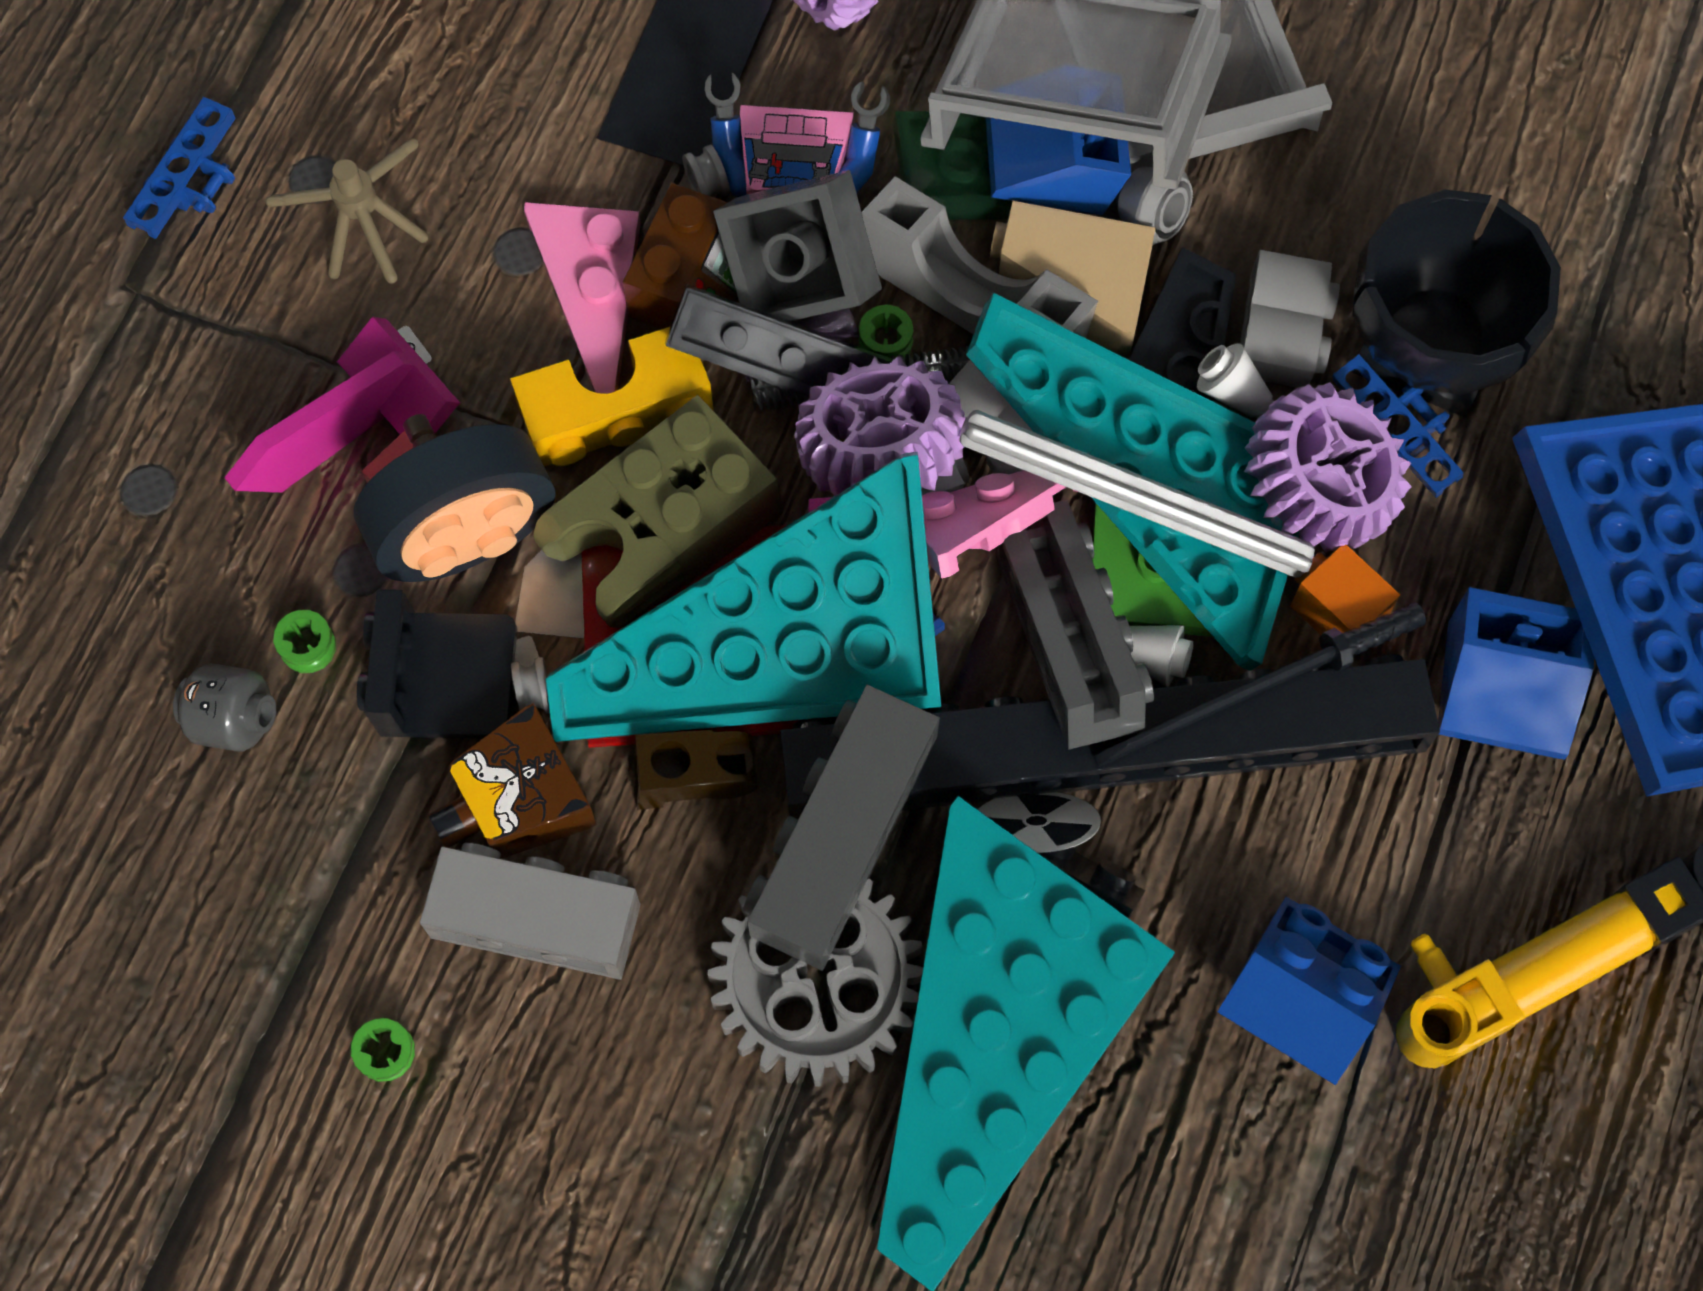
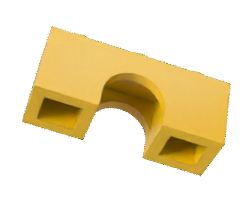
[510,327,714,466]

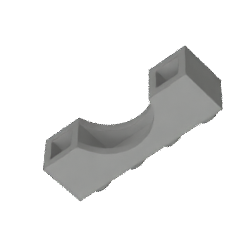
[862,176,1098,338]

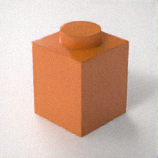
[1290,545,1401,635]

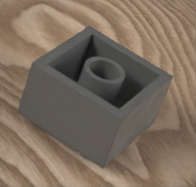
[713,170,882,321]

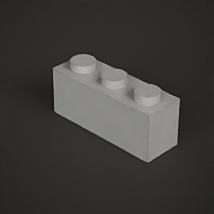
[420,843,641,980]

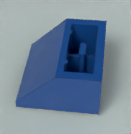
[986,66,1131,216]
[1438,587,1594,760]
[1217,896,1401,1085]

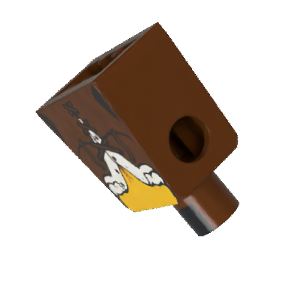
[428,703,597,858]

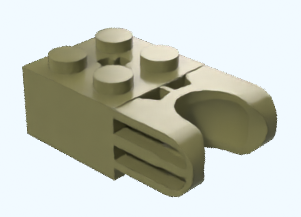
[533,395,784,628]

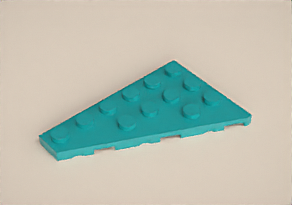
[546,452,941,742]

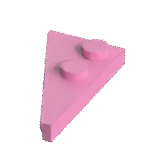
[524,202,641,393]
[922,470,1078,579]

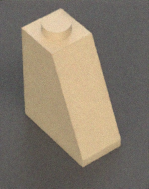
[990,201,1156,359]

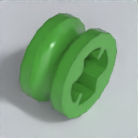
[859,304,914,359]
[273,610,336,673]
[351,1018,415,1082]

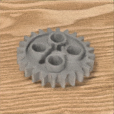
[708,879,923,1087]

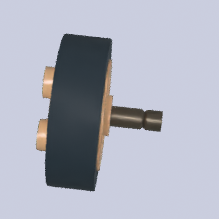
[353,414,556,582]

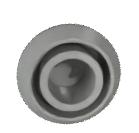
[1115,166,1193,245]

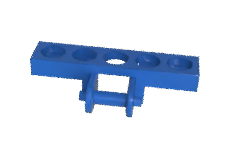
[123,97,236,239]
[1332,354,1464,498]

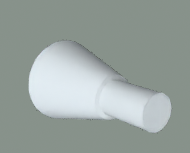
[1197,343,1274,419]
[1129,625,1193,687]

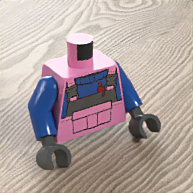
[705,73,890,197]

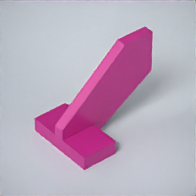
[224,317,460,493]

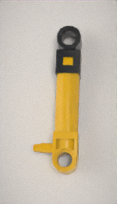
[1396,844,1703,1068]

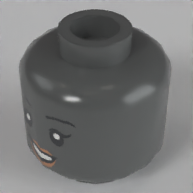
[173,663,276,752]

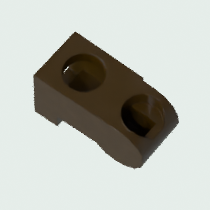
[633,730,758,810]

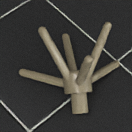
[265,138,428,284]

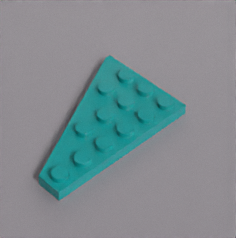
[966,293,1299,671]
[877,796,1175,1291]

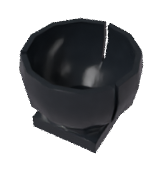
[1352,189,1561,418]

